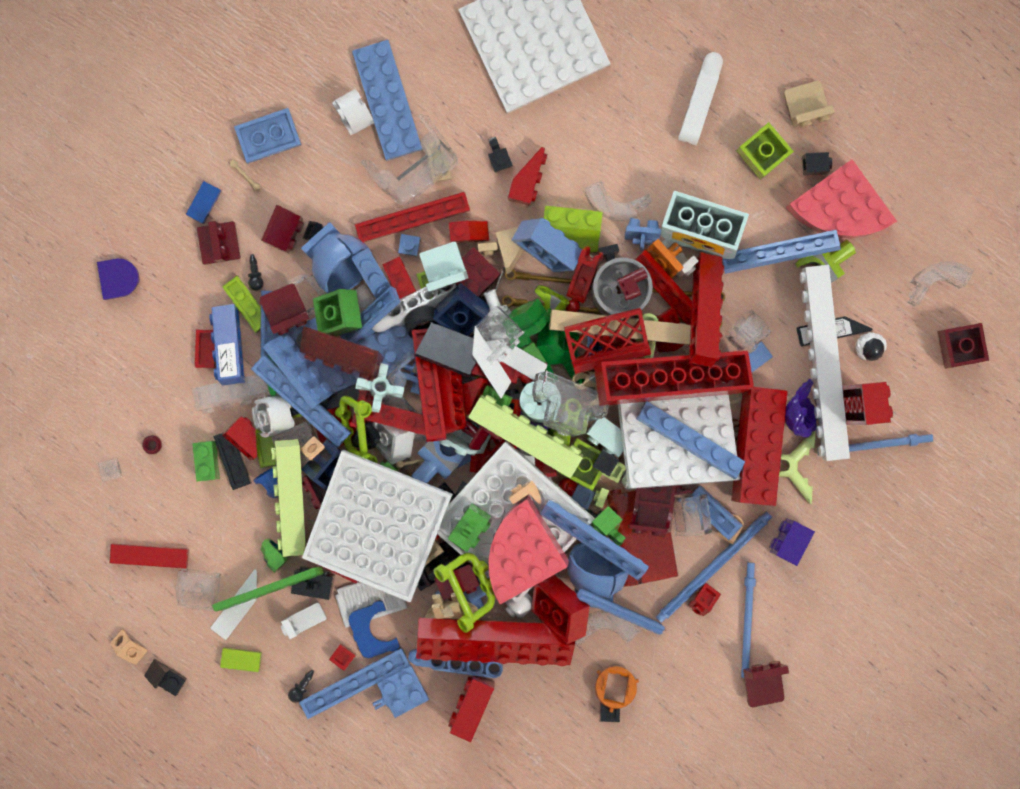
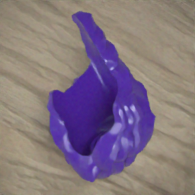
[785,379,817,437]

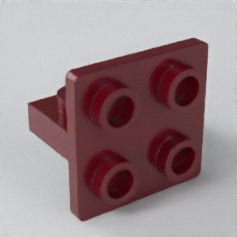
[197,221,241,265]

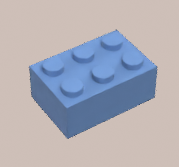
[511,218,582,272]

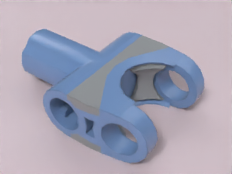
[411,441,465,483]

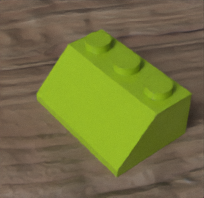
[544,205,603,253]

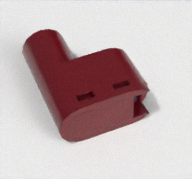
[616,267,648,301]

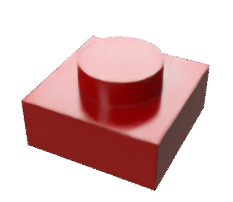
[329,643,356,671]

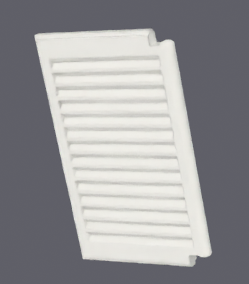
[335,582,407,628]

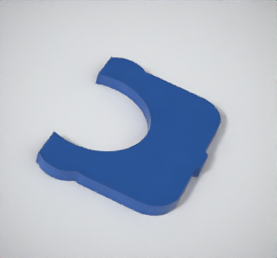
[349,600,400,658]

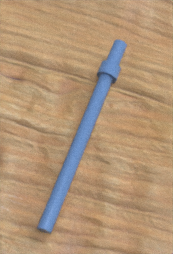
[817,434,933,456]
[741,562,756,678]

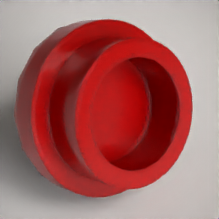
[558,478,577,497]

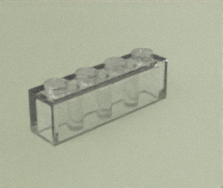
[192,374,270,414]

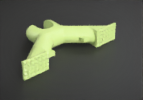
[779,431,816,504]

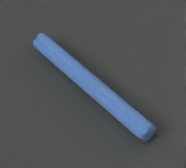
[577,589,665,635]

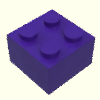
[769,518,815,566]

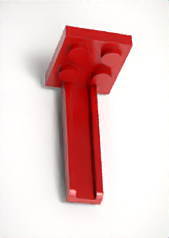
[350,390,425,435]

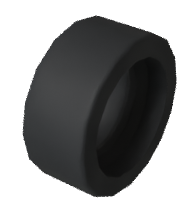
[404,306,441,338]

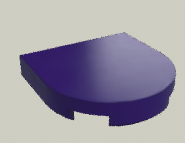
[97,258,140,300]

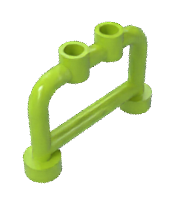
[335,396,378,463]
[434,553,495,633]

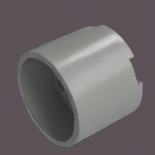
[591,258,653,318]

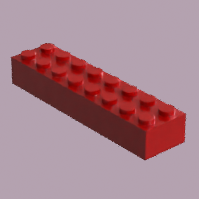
[594,350,754,406]
[416,618,575,666]

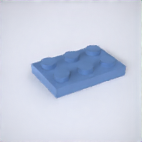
[234,108,302,164]

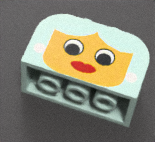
[661,191,749,259]

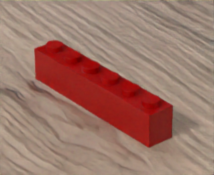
[689,252,724,367]

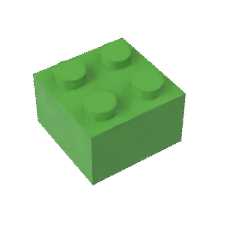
[313,289,362,337]

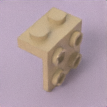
[784,81,835,128]

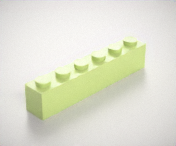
[468,395,583,478]
[271,439,306,557]

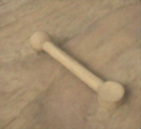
[230,160,260,191]
[396,459,425,469]

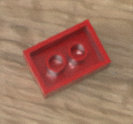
[531,574,590,644]
[448,675,495,742]

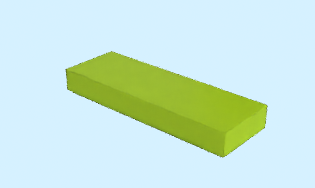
[222,276,261,333]

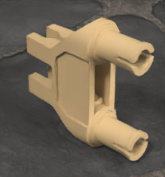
[425,593,480,620]

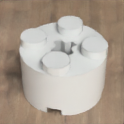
[332,89,374,135]
[252,395,294,438]

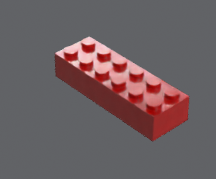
[842,382,893,425]
[731,387,788,506]

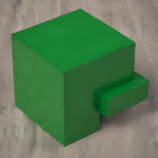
[502,298,552,348]
[537,321,580,365]

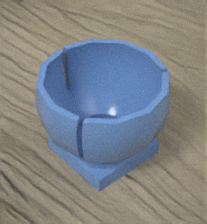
[301,222,372,293]
[567,543,629,608]

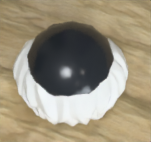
[855,332,887,361]

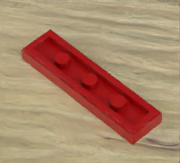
[109,544,189,569]

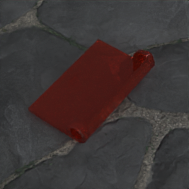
[607,489,678,587]

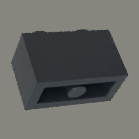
[291,566,335,600]

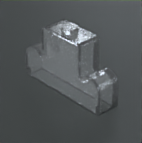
[532,371,609,436]

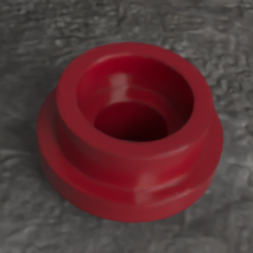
[142,435,162,454]

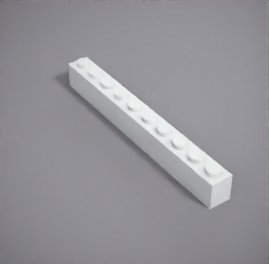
[800,265,850,461]

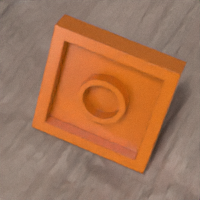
[646,239,684,278]

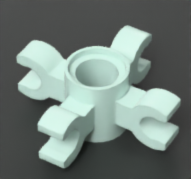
[355,363,404,413]

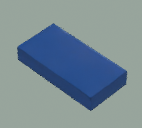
[186,181,221,224]

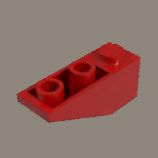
[508,147,548,206]

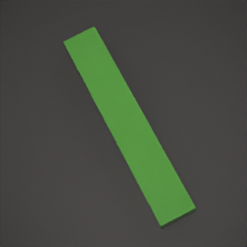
[212,567,324,612]

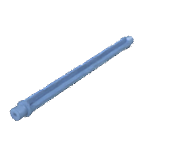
[656,511,772,623]

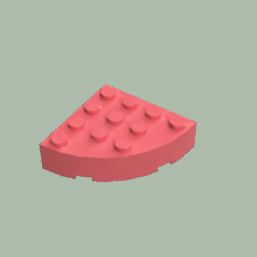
[786,159,897,239]
[488,494,569,604]

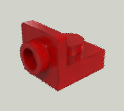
[688,583,721,616]

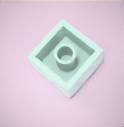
[586,415,623,457]

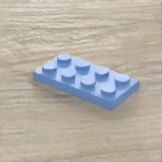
[263,333,334,409]

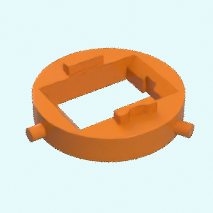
[595,666,639,713]

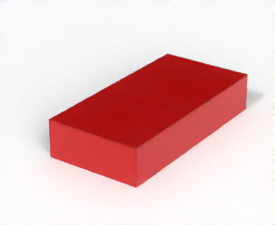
[195,329,215,368]

